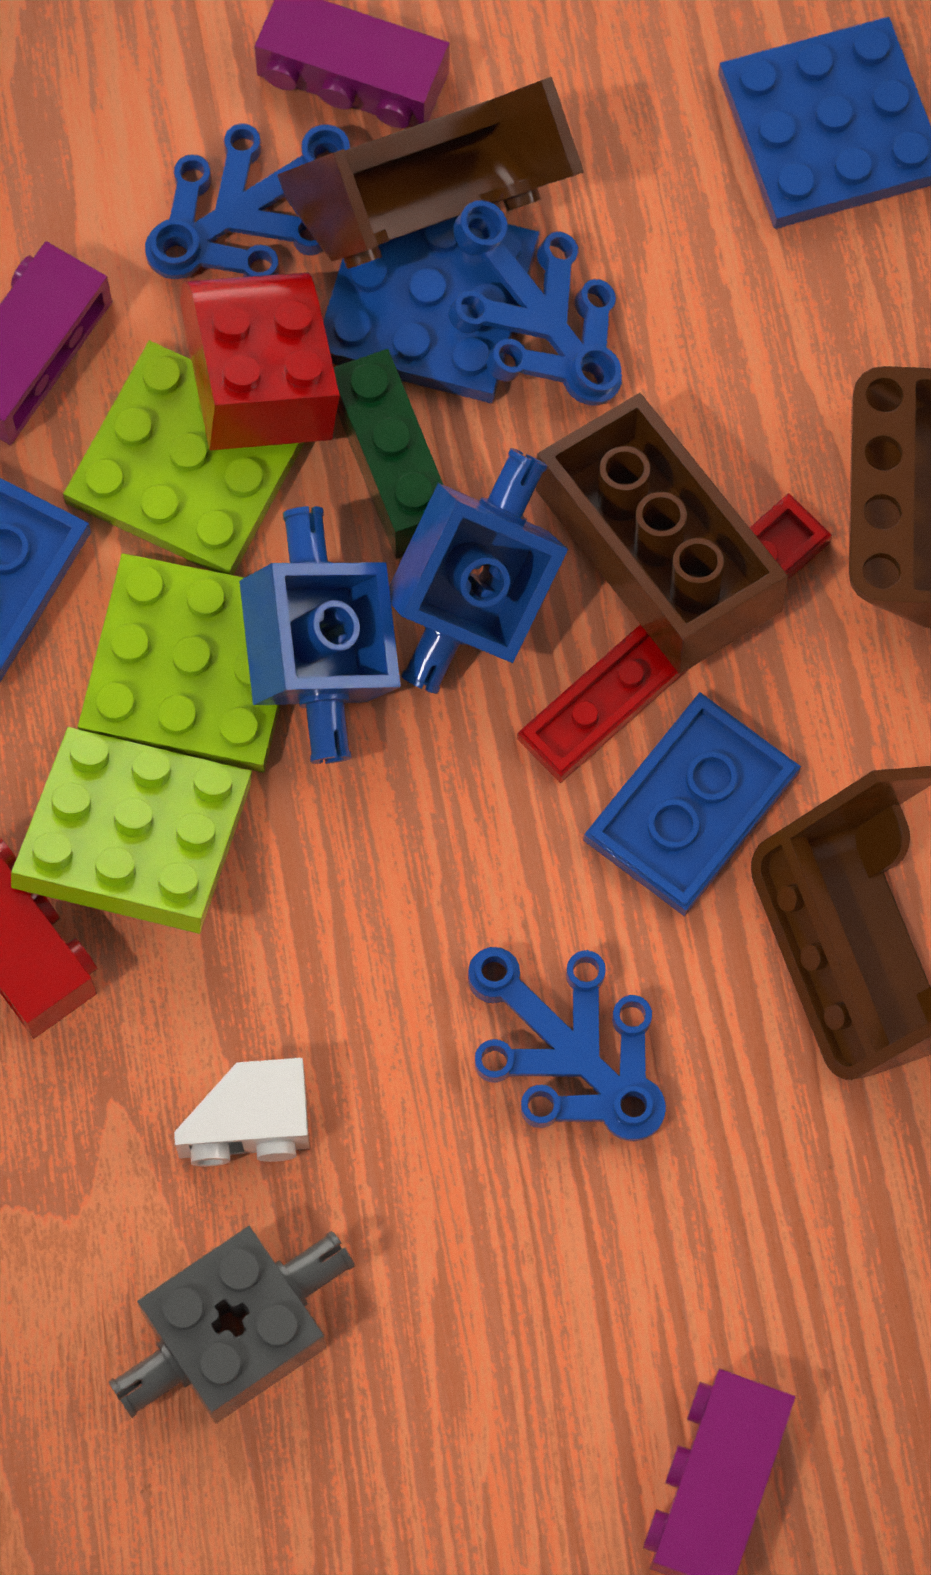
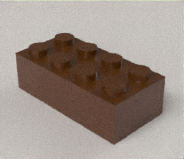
[536,393,788,674]

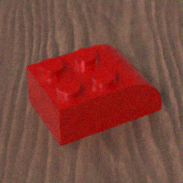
[180,272,340,451]

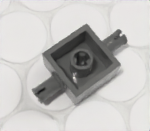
[108,1226,355,1423]

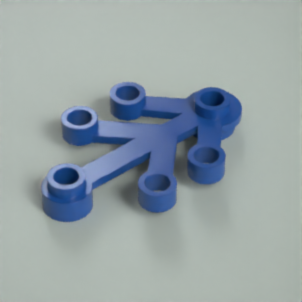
[145,124,350,279]
[448,200,622,406]
[468,947,666,1141]

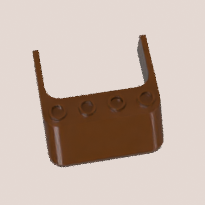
[849,366,931,629]

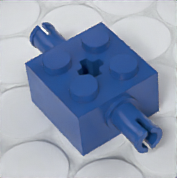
[389,448,568,694]
[239,506,401,764]

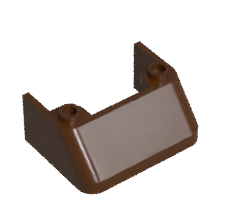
[277,77,584,269]
[751,766,931,1080]

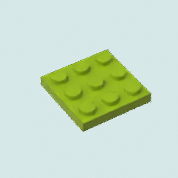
[63,340,304,575]
[78,553,280,773]
[11,727,252,934]

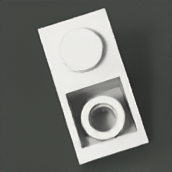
[174,1058,310,1167]

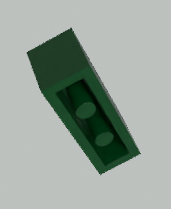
[333,349,444,559]

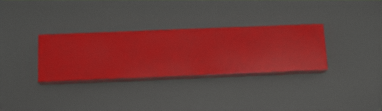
[517,493,832,783]

